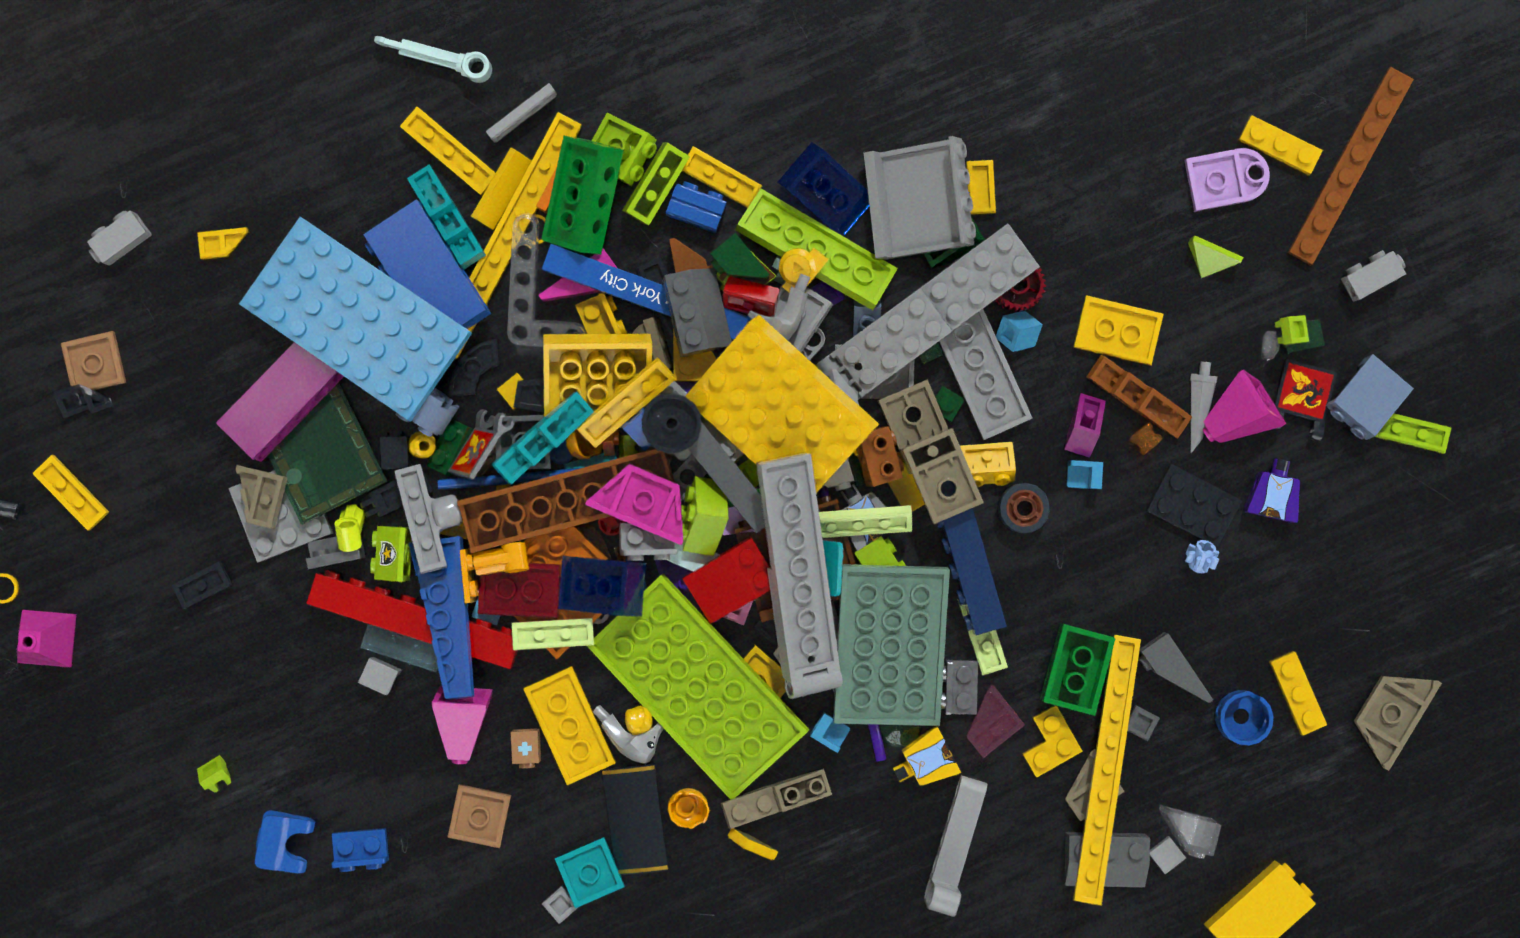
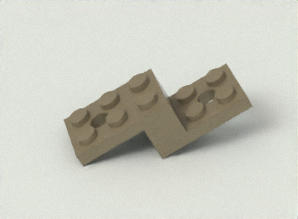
[878,380,984,524]

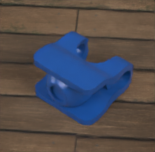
[255,810,315,873]

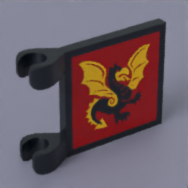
[1272,359,1337,441]

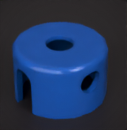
[1215,690,1274,746]

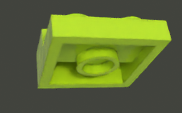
[592,113,657,186]

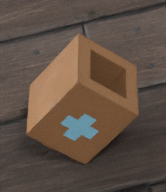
[511,728,541,768]

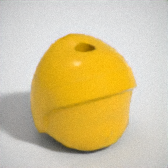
[408,431,436,459]
[625,706,653,735]

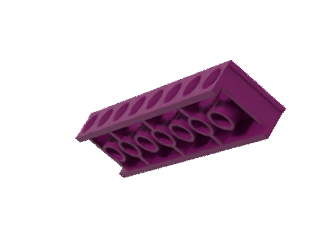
[216,342,344,462]

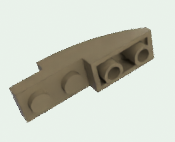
[721,769,832,829]

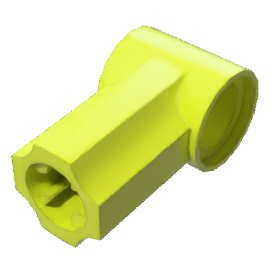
[335,504,365,552]

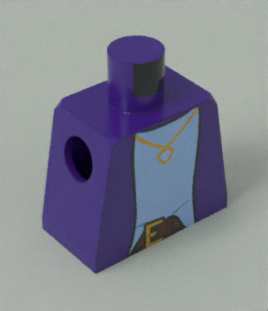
[1243,458,1300,523]

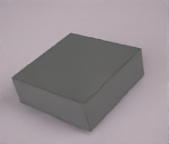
[1127,705,1160,741]

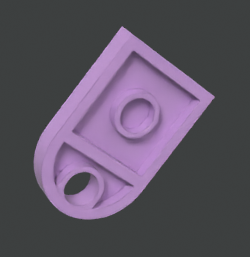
[1184,148,1270,212]

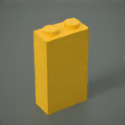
[1204,861,1316,938]

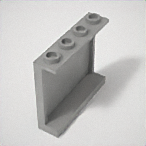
[864,136,976,260]

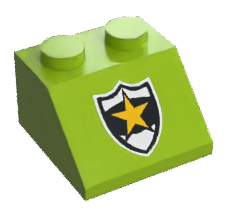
[370,526,412,582]

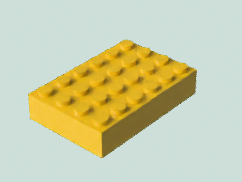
[685,315,879,493]

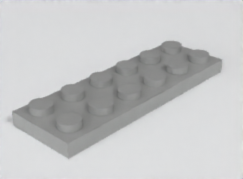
[939,309,1032,440]

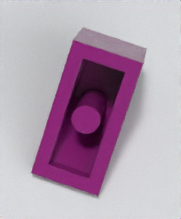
[1064,393,1106,457]

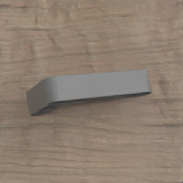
[924,776,987,917]

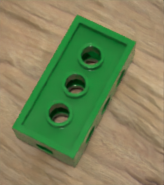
[541,136,624,254]

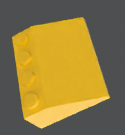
[543,334,652,417]

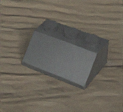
[662,268,732,358]
[1065,832,1150,887]

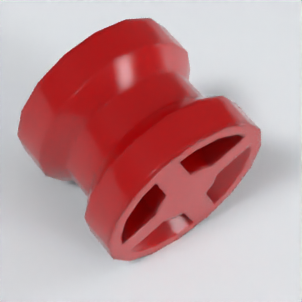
[598,516,626,536]

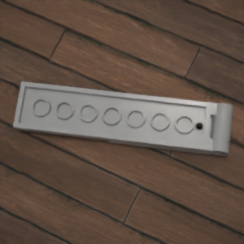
[816,224,1040,400]
[757,453,843,699]

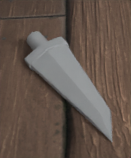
[1190,362,1218,453]

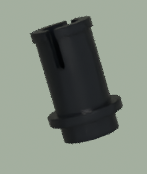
[0,500,20,520]

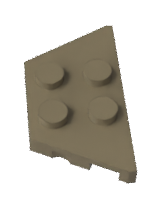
[1354,676,1442,771]

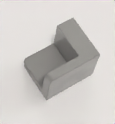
[358,657,402,695]

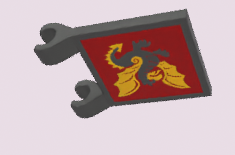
[448,409,514,479]

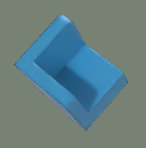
[996,311,1043,352]
[1067,460,1103,489]
[810,712,850,753]

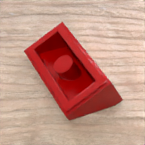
[723,277,779,317]

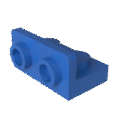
[332,828,389,872]

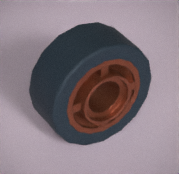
[998,483,1050,533]

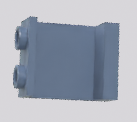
[1326,354,1414,440]

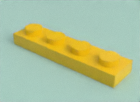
[400,107,496,196]
[577,357,676,448]

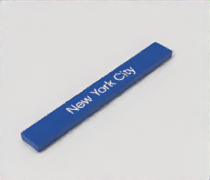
[542,244,751,340]

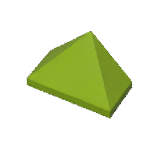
[1188,236,1244,278]

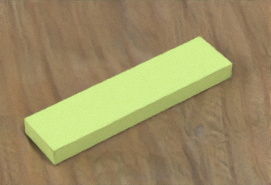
[819,505,912,538]

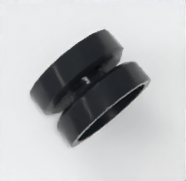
[641,393,702,454]

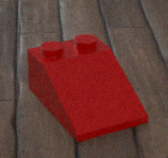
[682,536,770,624]

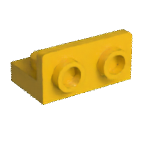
[575,292,627,334]
[960,442,1016,487]

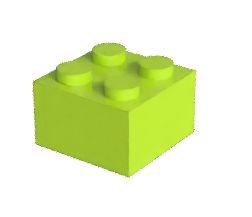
[681,476,729,556]

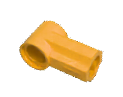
[473,542,529,576]

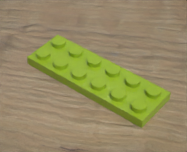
[735,189,898,310]

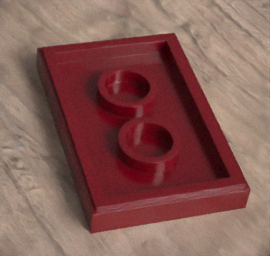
[478,563,561,618]

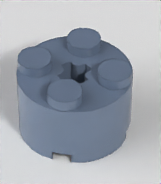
[396,388,459,437]

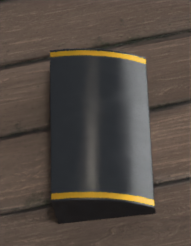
[602,762,669,875]

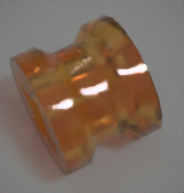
[1129,422,1163,455]

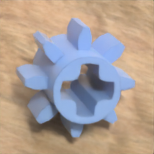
[1185,540,1219,573]

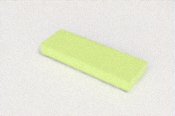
[957,599,1008,675]
[512,618,594,650]

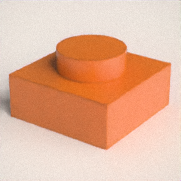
[602,429,620,456]

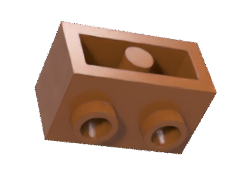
[856,426,904,487]

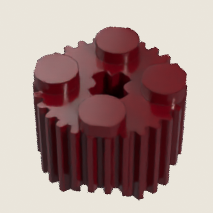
[994,269,1046,312]

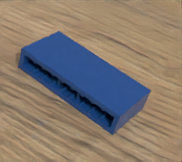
[363,199,492,329]

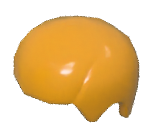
[565,429,603,460]
[667,788,710,829]

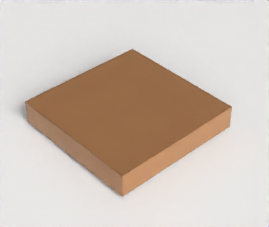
[61,331,126,390]
[448,784,511,848]

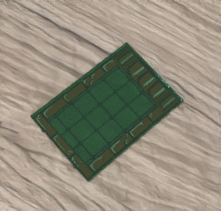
[268,382,387,525]

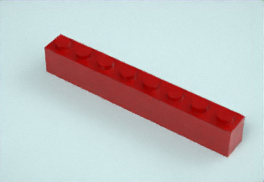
[306,569,518,669]

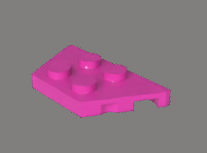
[585,464,683,545]

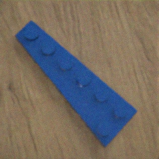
[409,536,474,700]

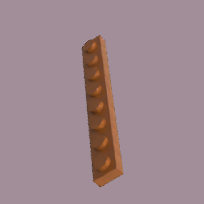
[1287,67,1414,265]

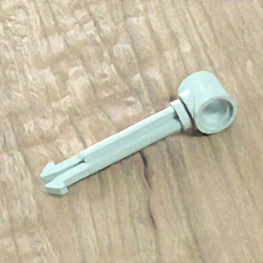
[374,36,492,83]

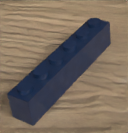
[936,480,1007,635]

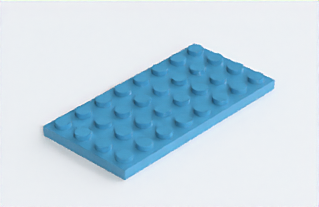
[239,217,472,422]

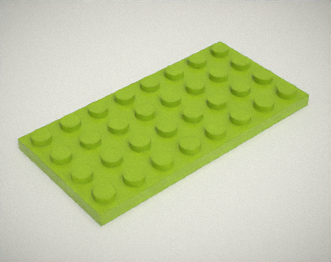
[586,574,809,799]

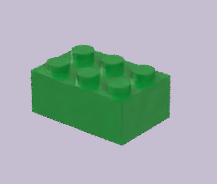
[1040,623,1116,716]

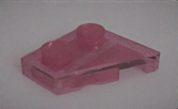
[966,684,1025,758]

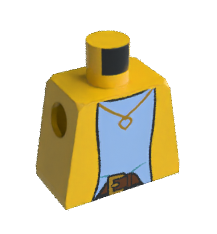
[893,726,961,786]

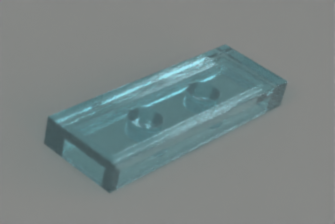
[360,624,438,672]

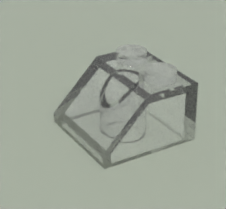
[1159,805,1221,859]

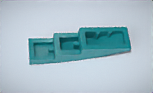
[407,164,486,269]
[491,392,594,484]

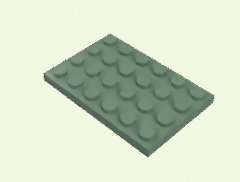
[833,564,950,726]

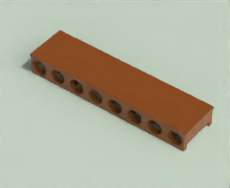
[457,449,675,553]

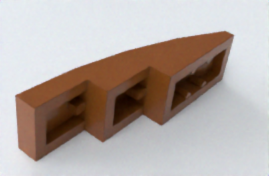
[1086,355,1192,439]

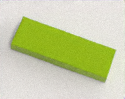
[1375,414,1451,454]

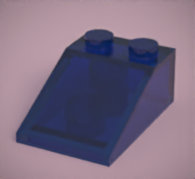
[777,142,870,236]
[558,556,646,616]

